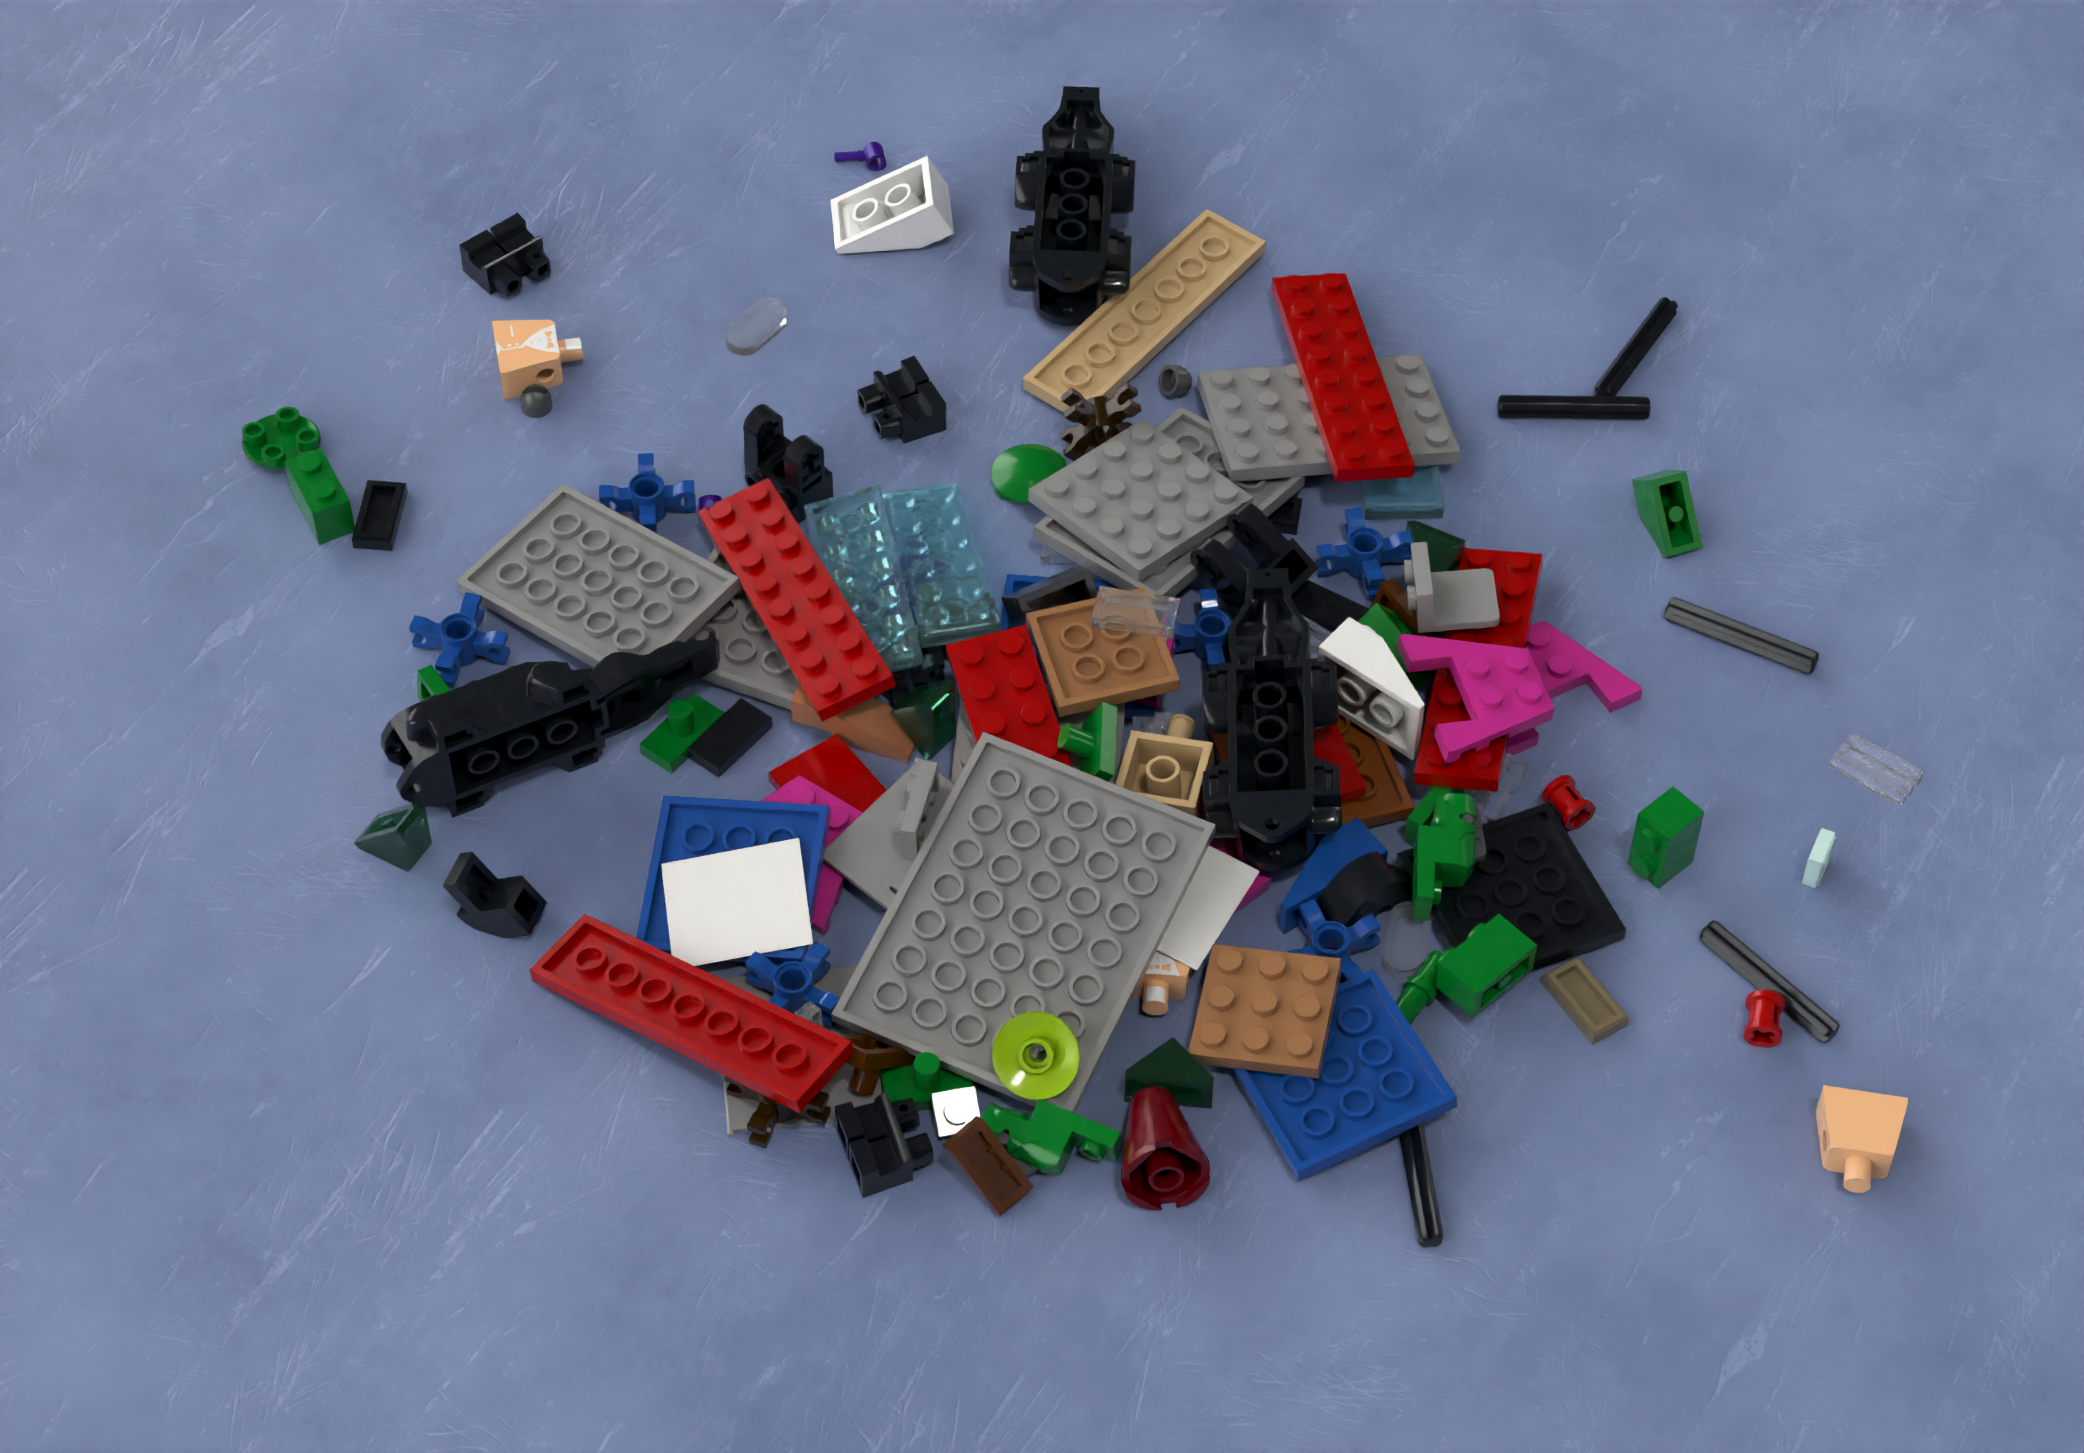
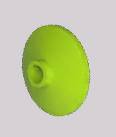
[992,1011,1081,1100]

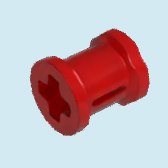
[1541,775,1596,831]
[1743,990,1785,1048]

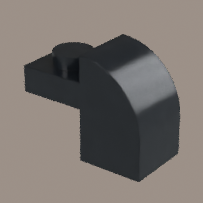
[443,852,547,938]
[1316,852,1412,928]

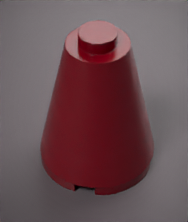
[1121,1087,1210,1210]

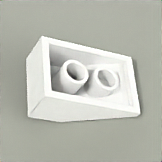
[830,156,954,254]
[1318,617,1425,760]

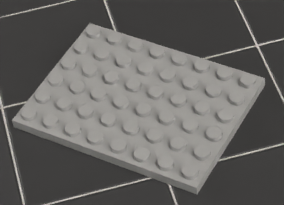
[831,732,1216,1113]

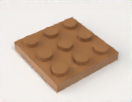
[1026,587,1180,717]
[1188,944,1342,1079]

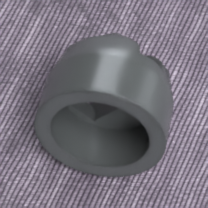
[1159,365,1193,396]
[520,384,552,418]

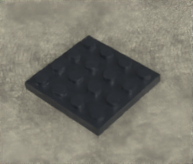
[1396,802,1626,972]

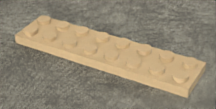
[1023,209,1266,412]

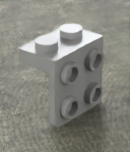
[1404,542,1500,633]
[894,759,953,859]

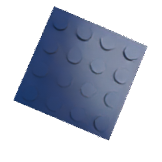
[636,796,831,965]
[1231,968,1457,1181]

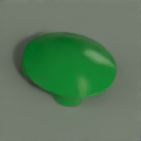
[242,407,321,469]
[991,444,1067,503]

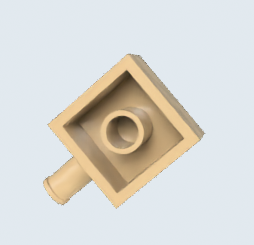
[1115,714,1214,819]

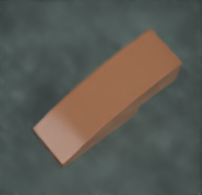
[791,685,923,763]

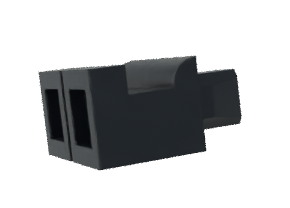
[459,213,551,297]
[857,356,947,444]
[835,1092,933,1198]

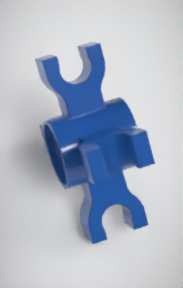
[599,453,696,533]
[1315,507,1413,600]
[1165,588,1232,671]
[409,592,510,688]
[1288,899,1381,984]
[745,941,840,1029]

